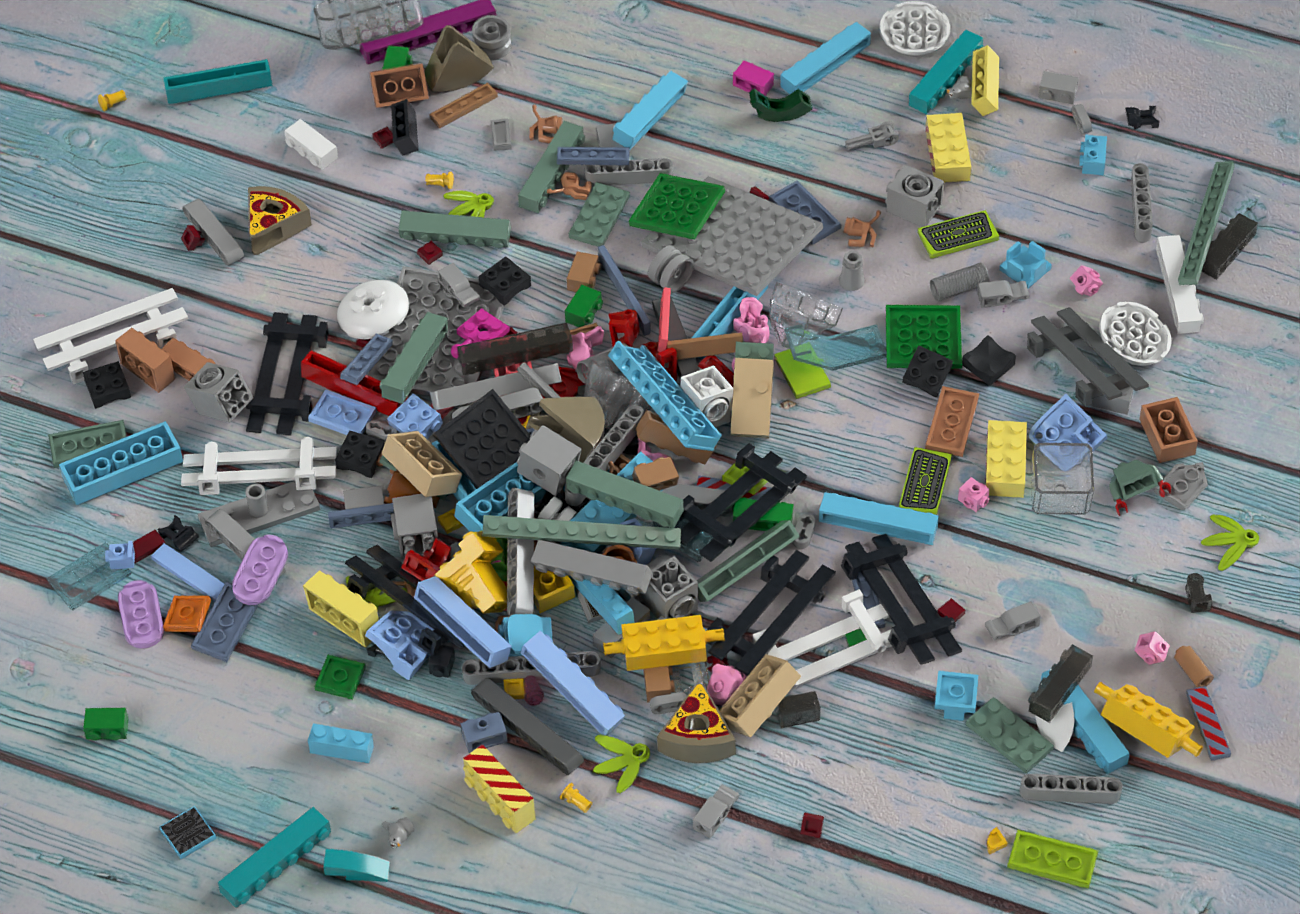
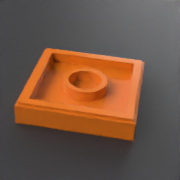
[163,596,211,632]

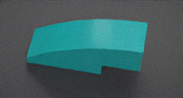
[323,849,390,882]

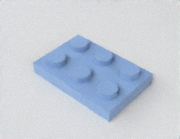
[308,390,377,435]

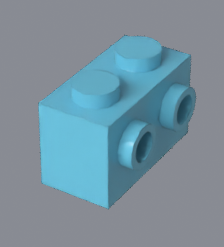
[1079,135,1107,175]

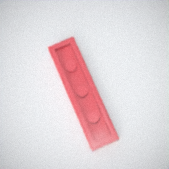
[658,287,671,352]

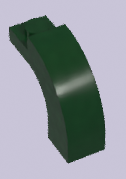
[749,89,813,122]

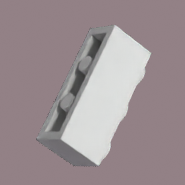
[285,119,338,170]

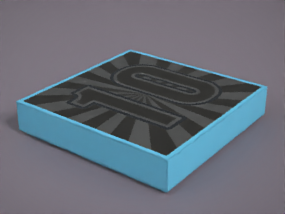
[159,806,216,859]

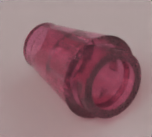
[524,676,544,706]

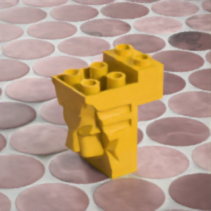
[435,531,507,613]

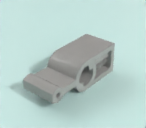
[438,263,480,308]
[977,280,1029,308]
[985,601,1041,640]
[693,784,739,838]

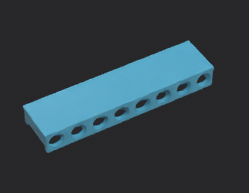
[608,341,722,451]

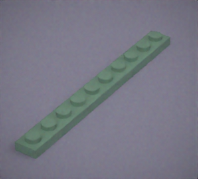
[1178,161,1235,285]
[482,515,681,550]

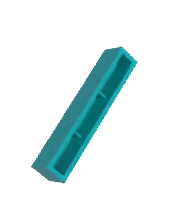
[909,29,984,114]
[163,59,273,105]
[218,806,331,908]

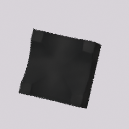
[478,256,531,306]
[962,335,1016,386]
[902,345,953,398]
[83,361,131,409]
[335,430,385,478]

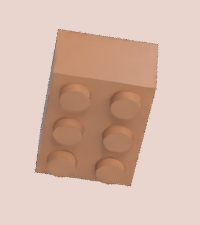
[369,63,429,108]
[115,327,175,393]
[1139,397,1198,463]

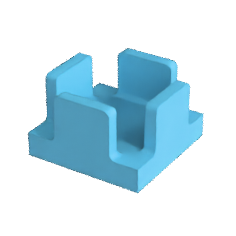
[999,241,1052,289]
[934,671,979,721]

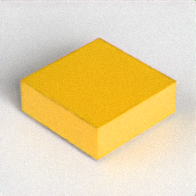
[437,509,464,534]
[504,678,525,699]

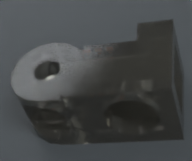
[1185,573,1212,613]

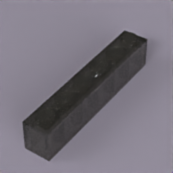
[457,322,573,376]

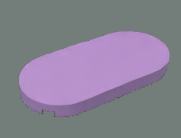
[232,535,288,605]
[118,580,164,649]

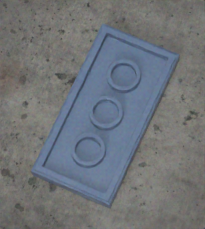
[768,180,841,245]
[191,581,259,662]

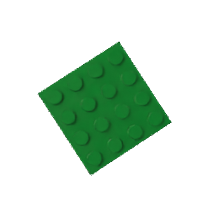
[628,173,725,240]
[885,305,962,369]

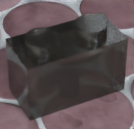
[776,691,820,728]

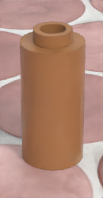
[1174,646,1214,688]

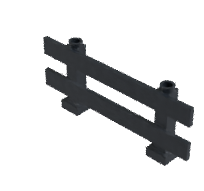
[246,312,329,436]
[678,443,807,562]
[841,534,962,665]
[345,545,465,656]
[706,550,836,676]

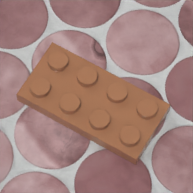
[925,386,979,457]

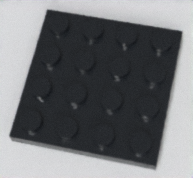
[433,389,531,489]

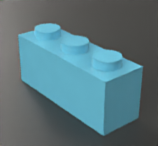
[308,723,374,763]

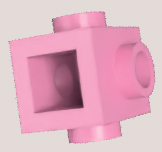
[1070,265,1103,296]
[958,477,990,512]
[1134,631,1170,665]

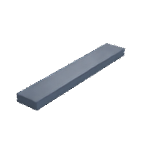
[598,245,651,336]

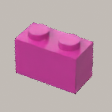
[733,60,774,96]

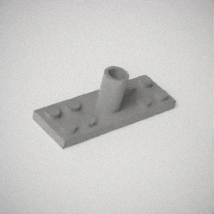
[197,481,320,547]

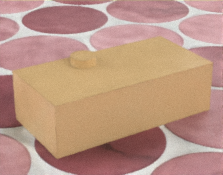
[731,358,774,438]
[382,431,462,497]
[719,654,801,738]

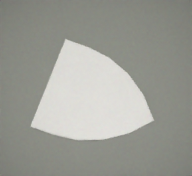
[1035,702,1074,752]

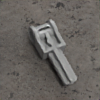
[845,122,899,150]

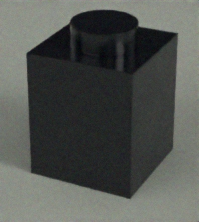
[428,645,455,678]

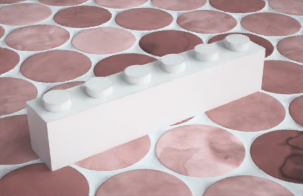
[1156,235,1204,334]

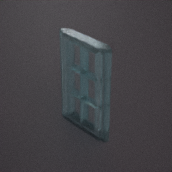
[46,542,132,611]

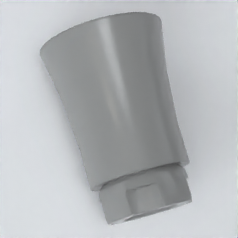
[839,250,865,291]

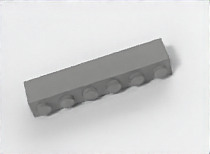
[531,539,653,595]

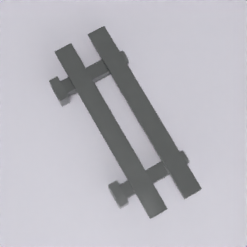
[1027,307,1149,407]

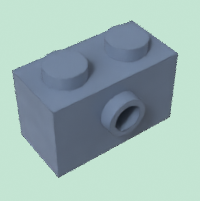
[461,712,508,753]

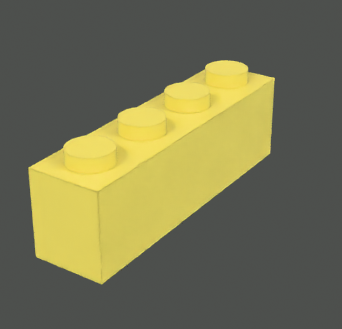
[971,45,999,116]

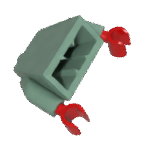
[1109,460,1171,516]

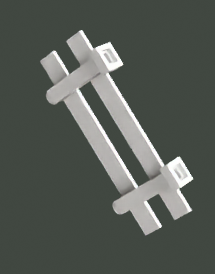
[33,288,188,384]
[181,437,337,495]
[753,589,892,692]

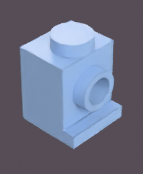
[105,541,135,569]

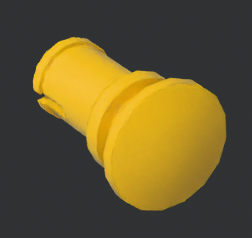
[98,90,126,111]
[425,171,454,189]
[560,783,592,813]

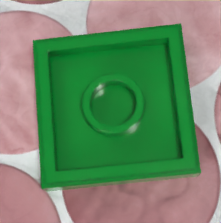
[314,654,366,700]

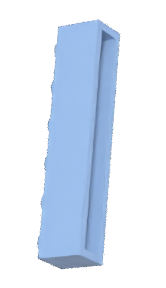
[414,576,512,668]
[520,631,625,736]

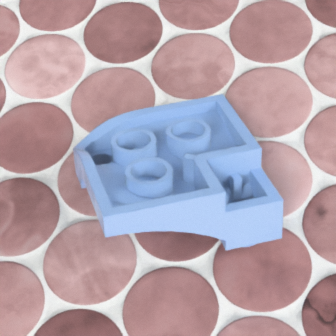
[1029,394,1107,474]
[365,610,434,680]

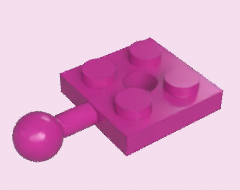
[450,308,509,359]

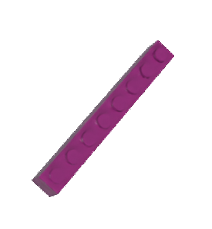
[359,0,496,65]

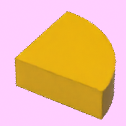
[987,827,1008,855]

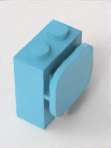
[498,614,553,657]

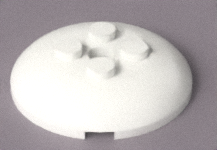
[880,1,950,56]
[337,280,409,339]
[1099,302,1171,366]

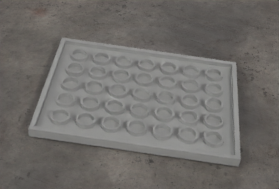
[641,176,823,296]
[366,266,504,404]

